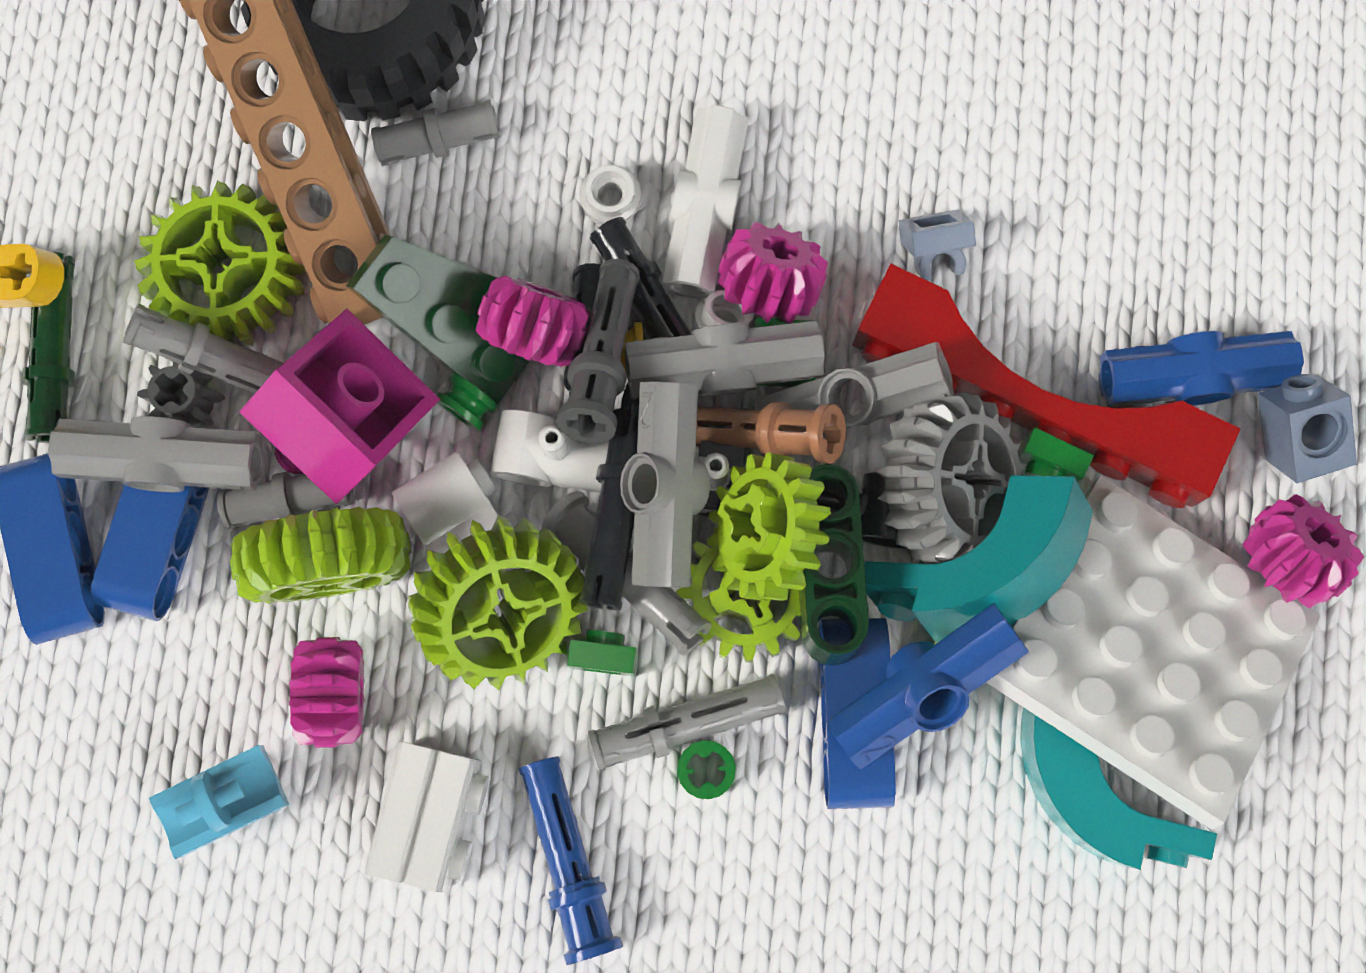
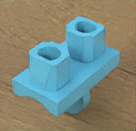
[149,745,290,859]

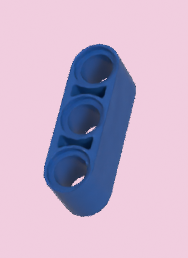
[0,453,105,645]
[91,485,210,621]
[819,618,896,809]

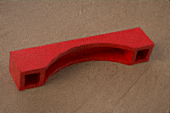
[852,263,1241,509]

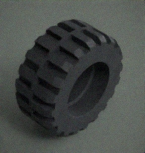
[240,0,485,121]

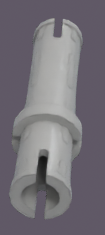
[122,303,283,393]
[588,674,786,771]

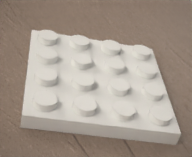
[986,475,1321,830]

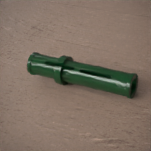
[22,252,75,443]

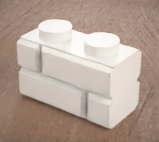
[363,741,489,893]

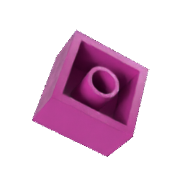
[239,308,440,505]

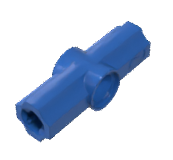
[1098,331,1304,407]
[827,603,1029,770]

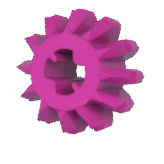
[718,222,828,324]
[476,276,590,367]
[1242,494,1365,609]
[289,637,365,748]

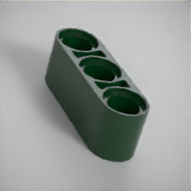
[799,464,869,666]

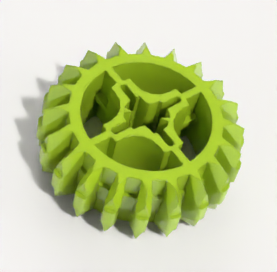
[134,180,306,346]
[230,506,412,604]
[408,514,588,691]

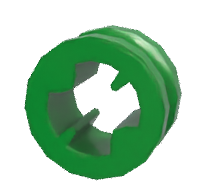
[436,373,498,432]
[677,740,736,800]

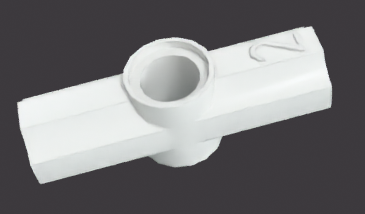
[662,104,749,300]

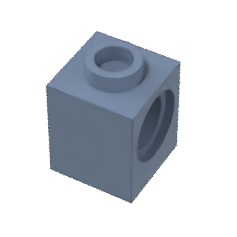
[1258,374,1357,484]

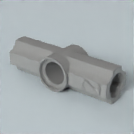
[624,321,825,400]
[753,342,955,436]
[620,382,710,587]
[48,416,264,493]

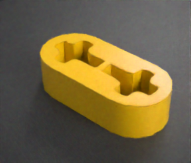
[0,243,64,308]

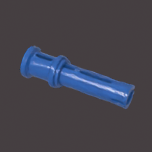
[518,756,623,965]

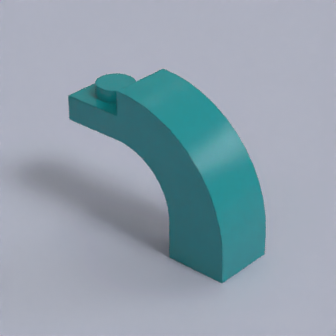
[864,475,1093,642]
[1020,707,1217,870]

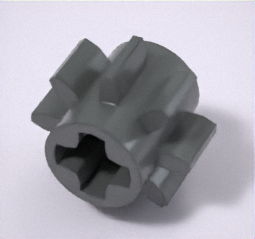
[137,362,225,427]

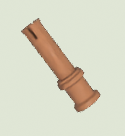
[696,401,846,464]

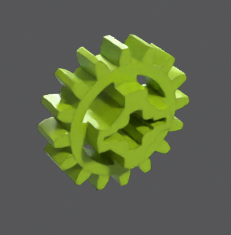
[707,452,831,601]
[676,527,801,663]

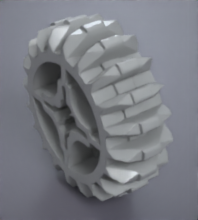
[876,393,1028,564]

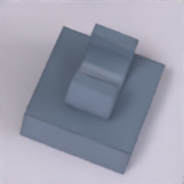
[898,209,976,281]

